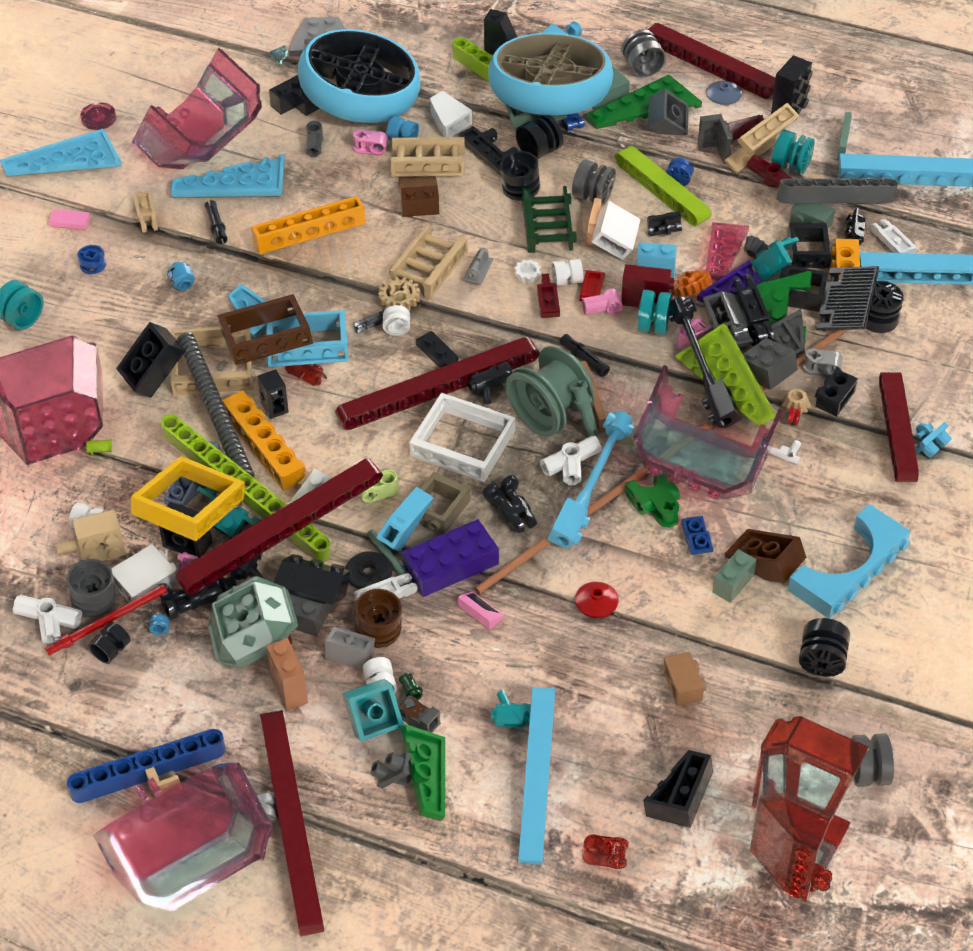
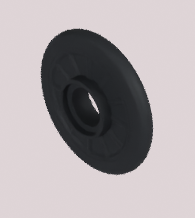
[346,551,393,589]

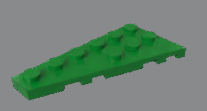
[585,74,702,129]

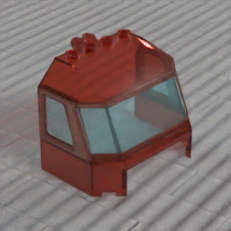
[750,716,869,901]

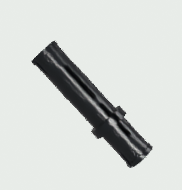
[205,200,228,245]
[559,334,610,377]

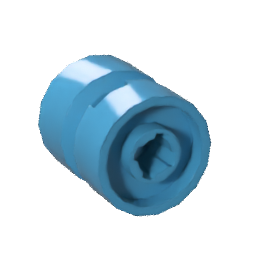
[386,116,419,139]

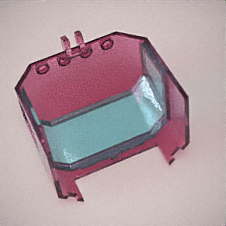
[132,47,262,170]
[633,365,783,500]
[93,762,273,912]

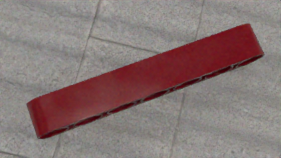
[879,372,919,482]

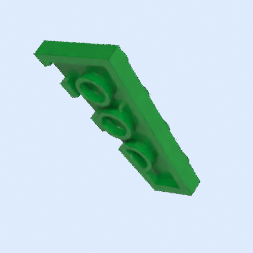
[401,724,445,821]

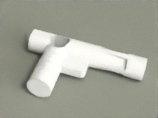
[759,440,801,465]

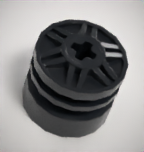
[516,115,563,159]
[500,151,540,201]
[866,281,904,333]
[799,618,850,677]

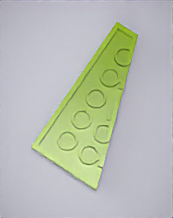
[675,323,776,427]

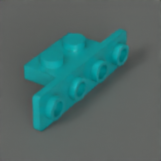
[196,486,261,538]

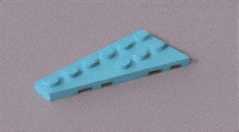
[171,154,285,197]

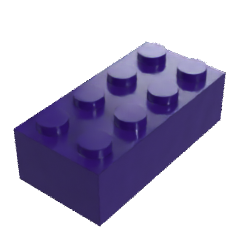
[402,519,499,597]

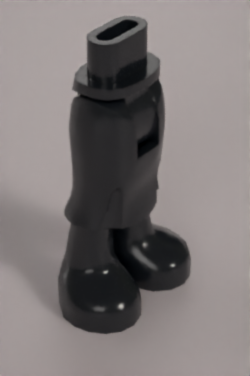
[158,576,237,620]

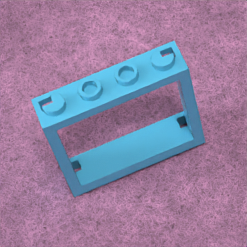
[267,310,349,367]

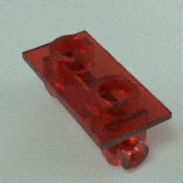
[285,364,327,386]

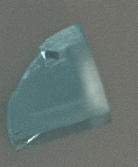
[270,45,288,65]

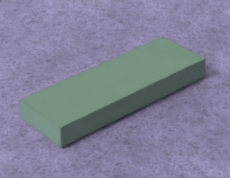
[837,112,852,160]

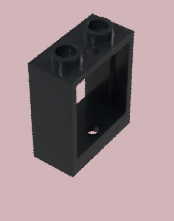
[787,223,831,268]
[779,265,830,312]

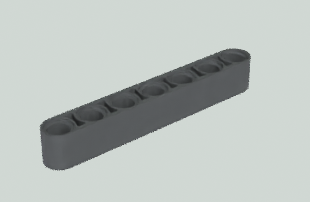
[776,178,898,204]

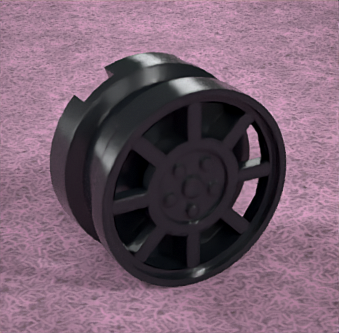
[749,321,775,347]

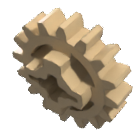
[378,277,420,311]

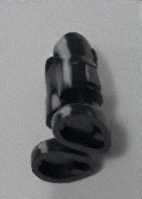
[482,475,537,533]

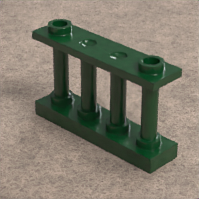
[522,186,577,253]

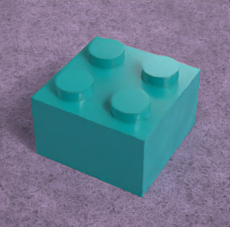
[342,678,404,742]

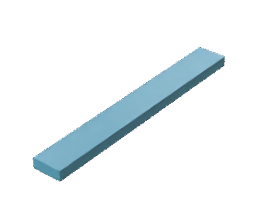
[518,687,555,865]

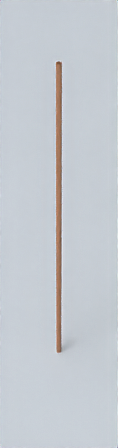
[474,330,848,595]

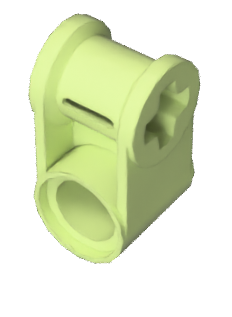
[361,470,399,503]

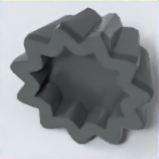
[744,235,769,259]

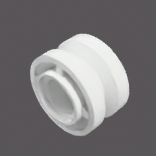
[383,305,410,336]

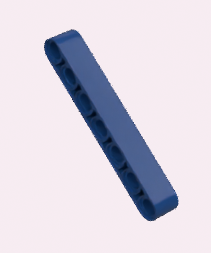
[67,729,226,803]

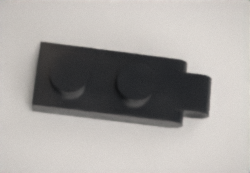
[416,331,459,368]

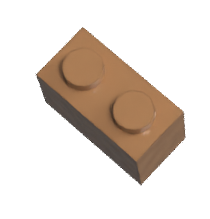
[663,652,706,706]

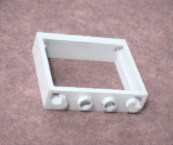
[409,393,515,482]

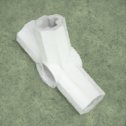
[540,436,602,485]
[13,595,82,645]

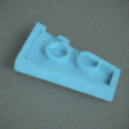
[228,284,267,339]

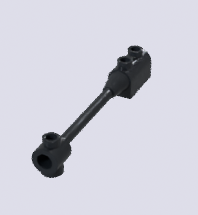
[667,297,742,428]

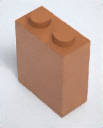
[266,638,308,711]

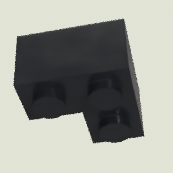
[269,75,320,116]

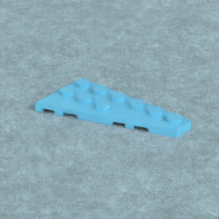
[0,129,122,176]

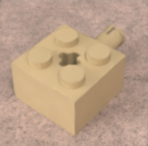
[56,509,126,561]

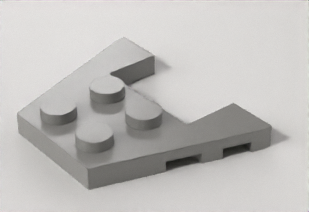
[289,16,345,56]

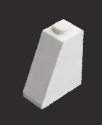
[430,91,472,137]

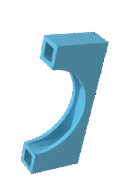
[788,504,911,619]

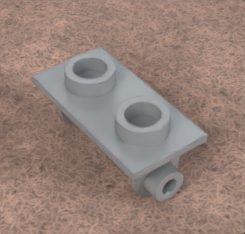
[463,248,494,285]

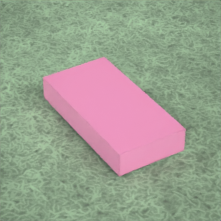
[49,209,91,230]

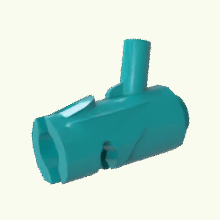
[491,690,531,729]

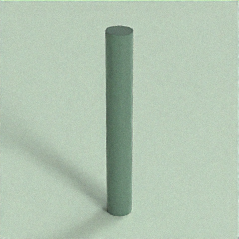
[367,529,408,575]

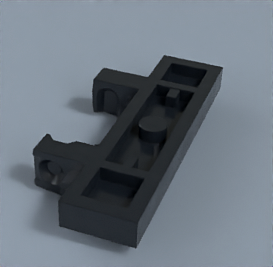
[459,126,519,176]

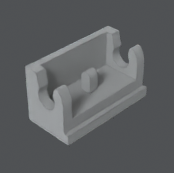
[325,627,375,669]

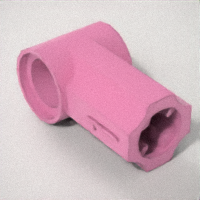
[582,289,623,315]

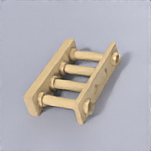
[724,103,799,174]
[391,137,465,177]
[389,224,468,299]

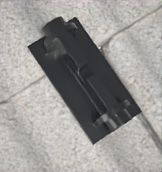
[844,208,866,245]

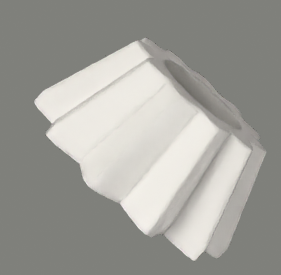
[514,259,542,285]

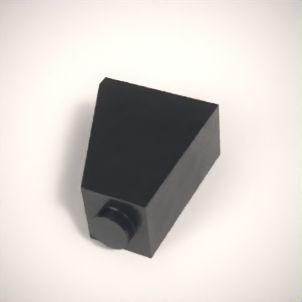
[484,9,517,55]

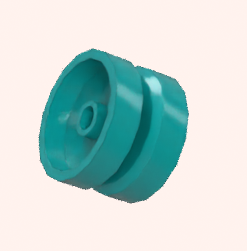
[0,280,44,330]
[638,290,671,335]

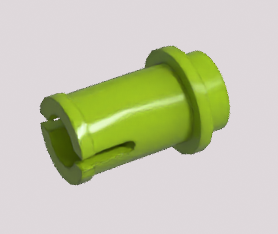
[86,439,112,455]

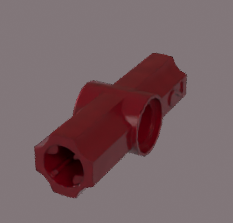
[747,154,793,188]

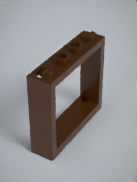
[217,294,313,365]

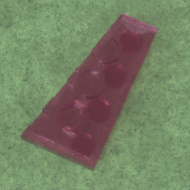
[706,222,749,281]

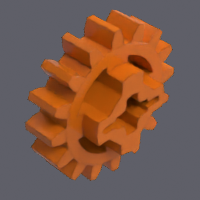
[671,270,712,297]

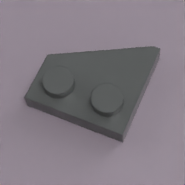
[771,309,805,357]

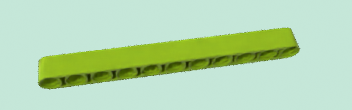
[161,414,331,562]

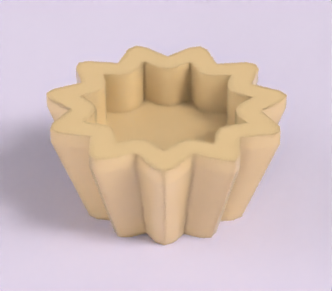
[781,388,811,415]

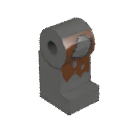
[398,696,441,733]

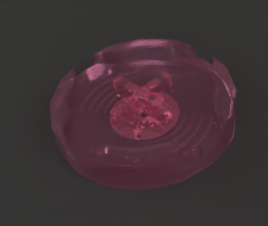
[80,102,116,130]

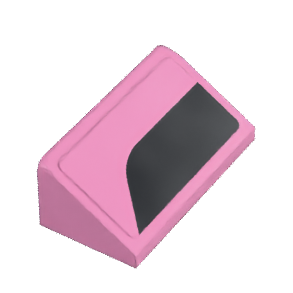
[458,592,505,630]

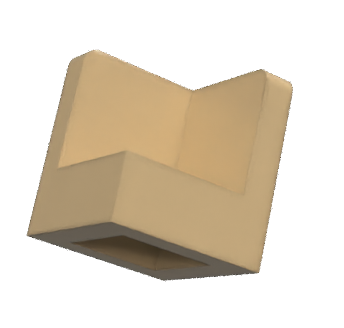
[145,767,182,801]

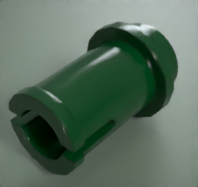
[399,672,423,700]

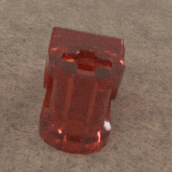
[582,834,629,869]

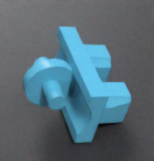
[915,422,952,458]

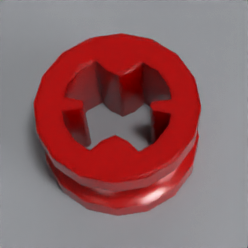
[787,406,801,426]

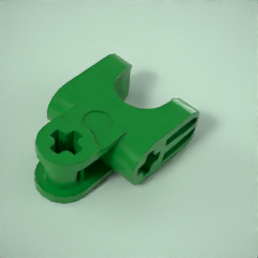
[625,468,680,528]

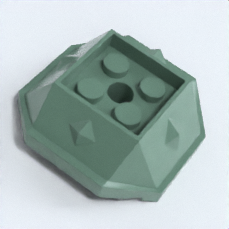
[208,576,298,669]

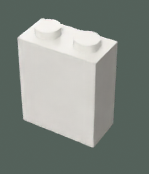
[591,201,640,260]
[111,544,179,610]

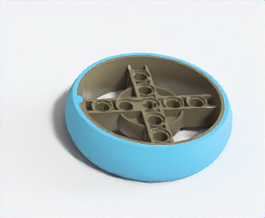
[488,33,613,115]

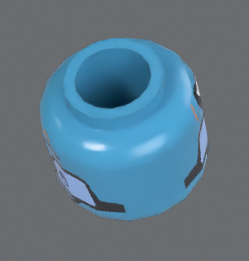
[167,262,195,291]

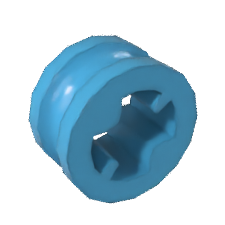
[149,614,169,635]

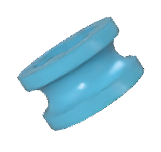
[566,21,582,36]

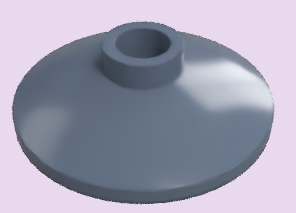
[707,81,742,105]

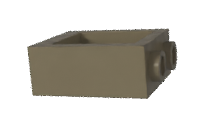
[419,472,470,534]

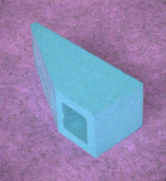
[376,487,434,552]

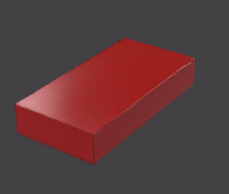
[579,270,605,302]

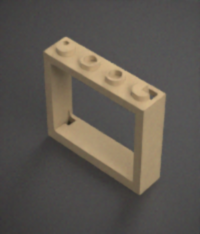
[171,326,254,396]

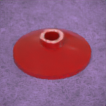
[575,582,619,618]

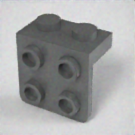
[697,114,733,164]

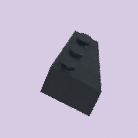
[643,750,713,828]

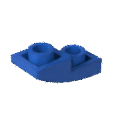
[681,516,713,555]

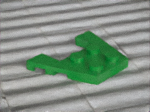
[756,271,812,344]

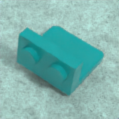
[751,237,799,282]

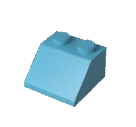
[637,242,677,278]

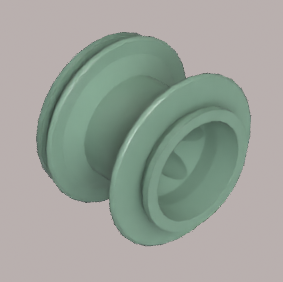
[505,346,595,437]

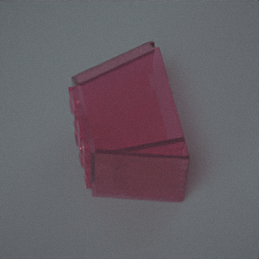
[0,335,103,465]

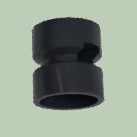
[88,622,131,664]

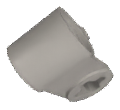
[803,348,842,376]

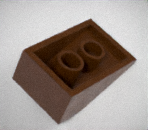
[399,176,440,217]
[724,529,807,583]

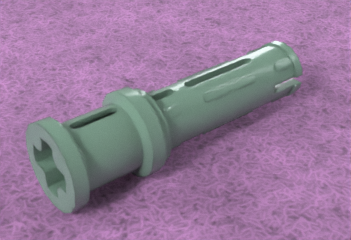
[569,379,599,438]

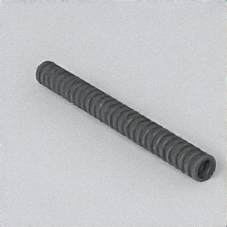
[177,332,255,478]

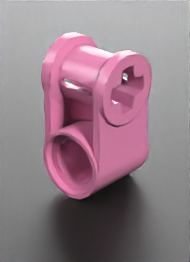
[353,129,388,155]
[677,317,714,350]

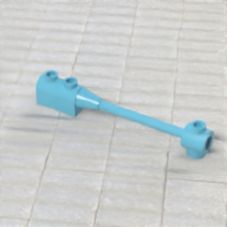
[547,411,635,548]

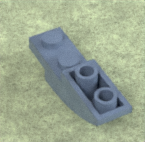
[164,440,221,506]

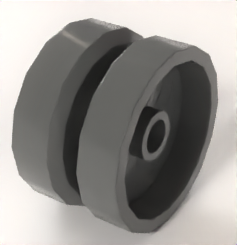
[850,733,894,787]

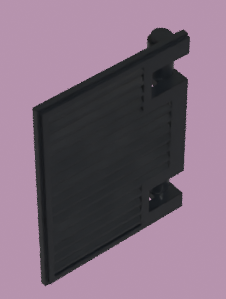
[816,266,879,331]

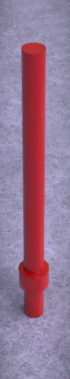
[45,584,168,656]

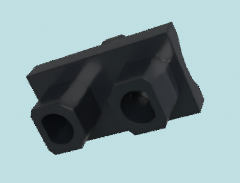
[647,211,682,236]

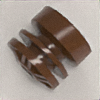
[355,588,402,648]

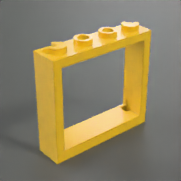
[130,456,245,541]

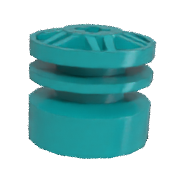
[771,129,815,175]

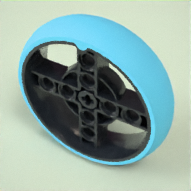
[298,29,421,123]

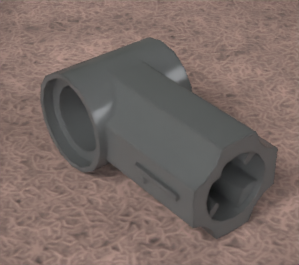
[305,121,323,157]

